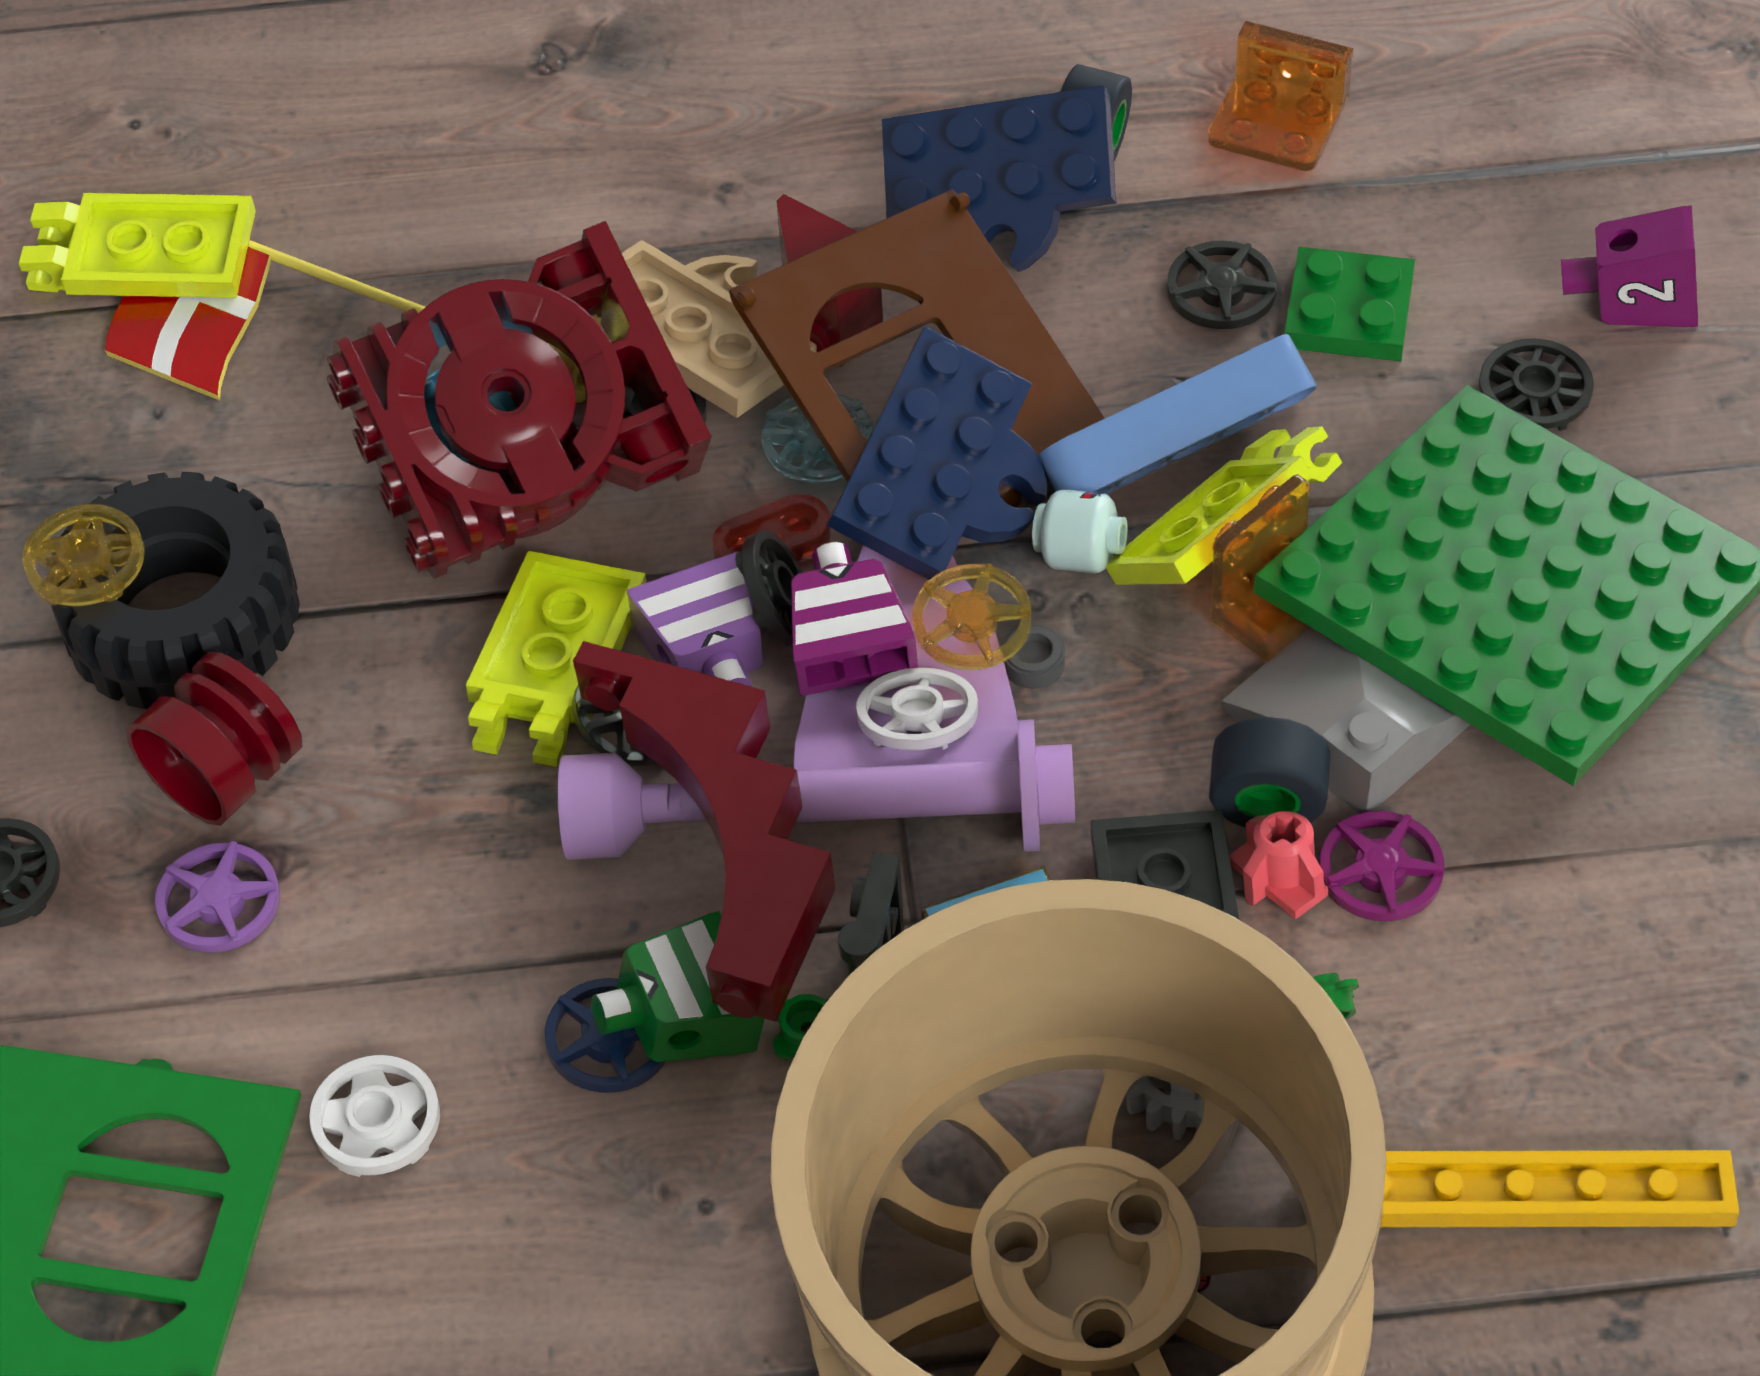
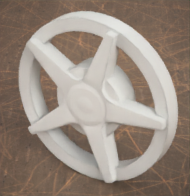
[856,667,978,750]

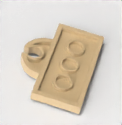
[592,240,817,418]

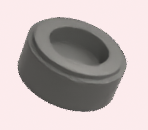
[1002,625,1065,689]

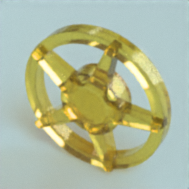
[913,563,1032,670]

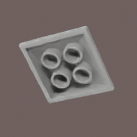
[1221,626,1471,814]

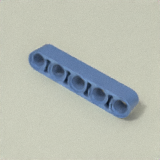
[1038,334,1318,495]

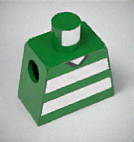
[592,911,765,1062]

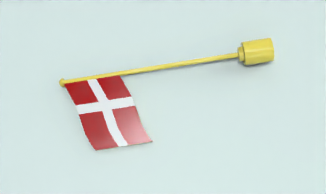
[105,240,586,403]

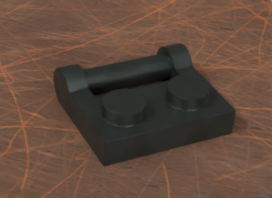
[838,852,904,976]

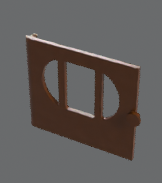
[729,189,1105,508]

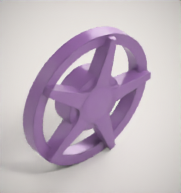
[155,841,280,953]

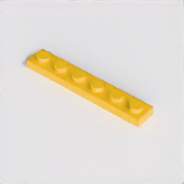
[1306,1150,1739,1227]

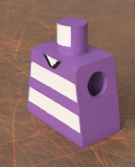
[627,552,763,687]

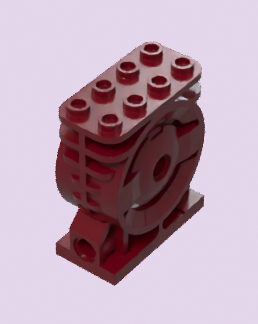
[327,221,712,579]

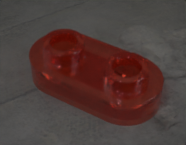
[712,494,831,561]

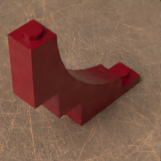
[573,641,836,1022]

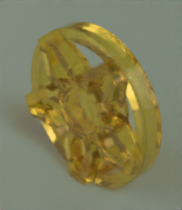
[22,504,145,606]

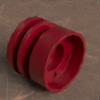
[126,652,303,826]

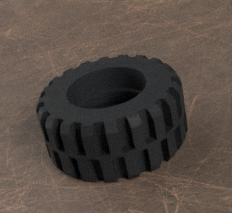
[46,471,300,710]

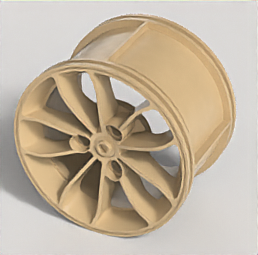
[771,879,1386,1376]

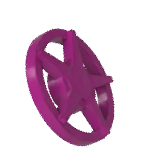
[1319,811,1445,921]

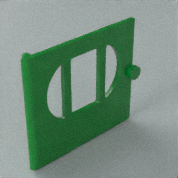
[0,1045,302,1376]

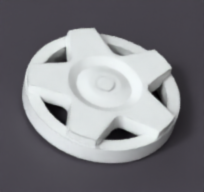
[309,1055,440,1177]

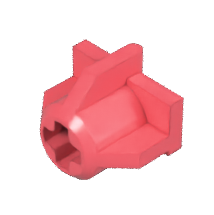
[1229,811,1328,920]

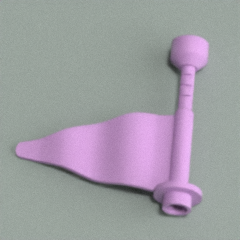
[558,545,1075,860]

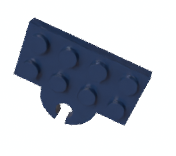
[882,85,1117,272]
[826,326,1047,584]

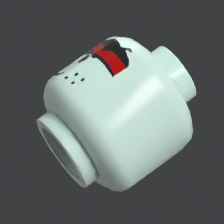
[1032,489,1128,574]

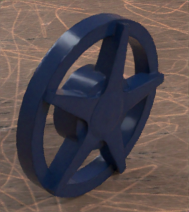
[545,978,666,1093]

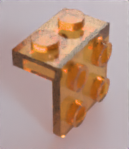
[1208,21,1353,171]
[1212,474,1309,662]

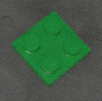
[1284,246,1415,362]

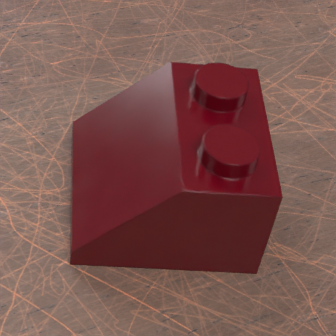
[776,194,883,367]

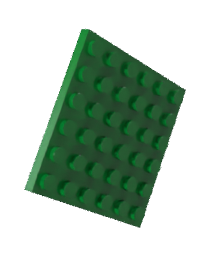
[1253,385,1760,786]

